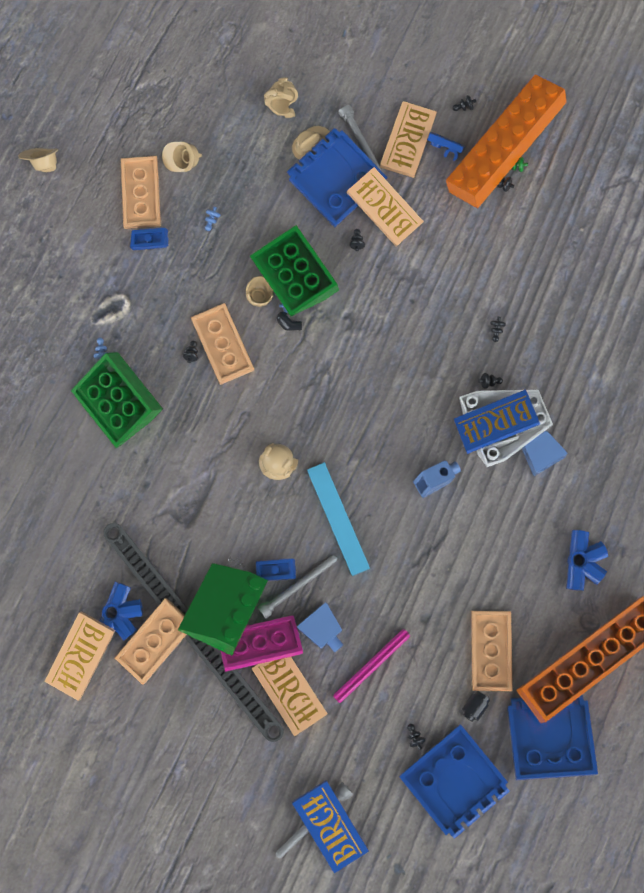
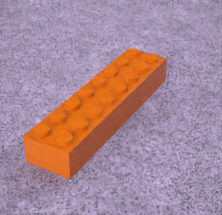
[446,74,567,209]
[516,596,644,723]

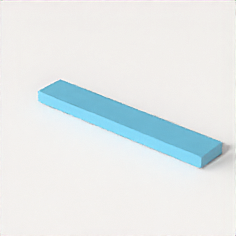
[307,462,370,576]

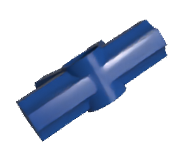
[566,530,609,591]
[100,581,143,643]

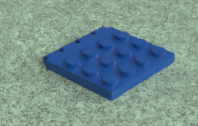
[287,128,388,228]
[507,694,598,780]
[399,724,510,839]

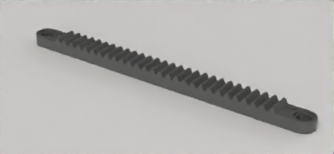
[103,523,284,742]

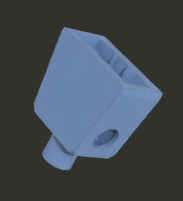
[522,431,568,476]
[413,460,461,498]
[297,602,343,652]

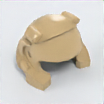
[264,77,298,118]
[259,443,298,480]

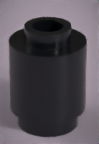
[462,691,490,722]

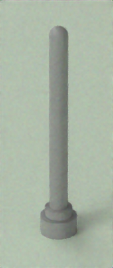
[338,105,383,172]
[257,555,337,619]
[276,782,353,858]

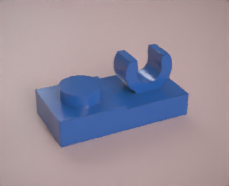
[427,132,466,161]
[130,228,169,250]
[256,559,296,581]

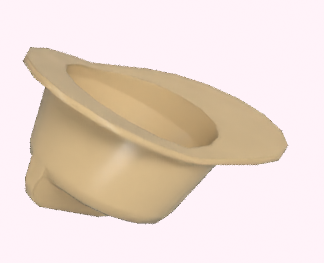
[292,126,330,160]
[162,142,202,172]
[18,148,58,172]

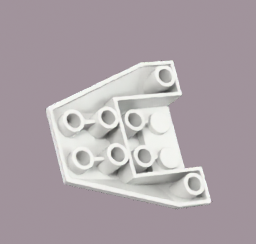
[459,390,553,467]

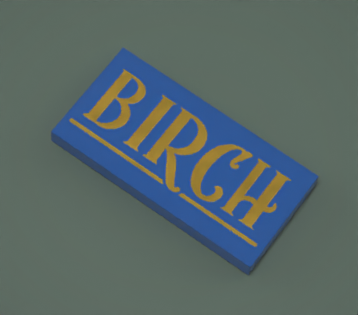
[454,389,540,454]
[292,780,369,873]

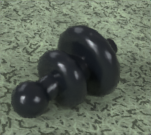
[453,95,477,111]
[498,177,515,192]
[350,229,365,251]
[490,317,506,342]
[183,340,198,363]
[478,373,503,389]
[407,724,425,750]

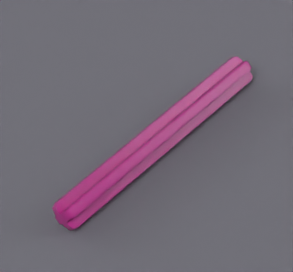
[334,629,410,703]

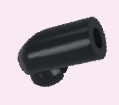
[276,311,302,331]

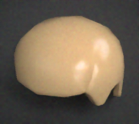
[245,276,274,307]

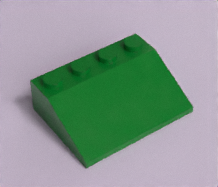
[250,225,339,316]
[71,352,163,448]
[178,563,268,656]

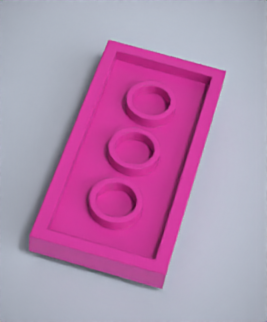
[220,615,303,672]

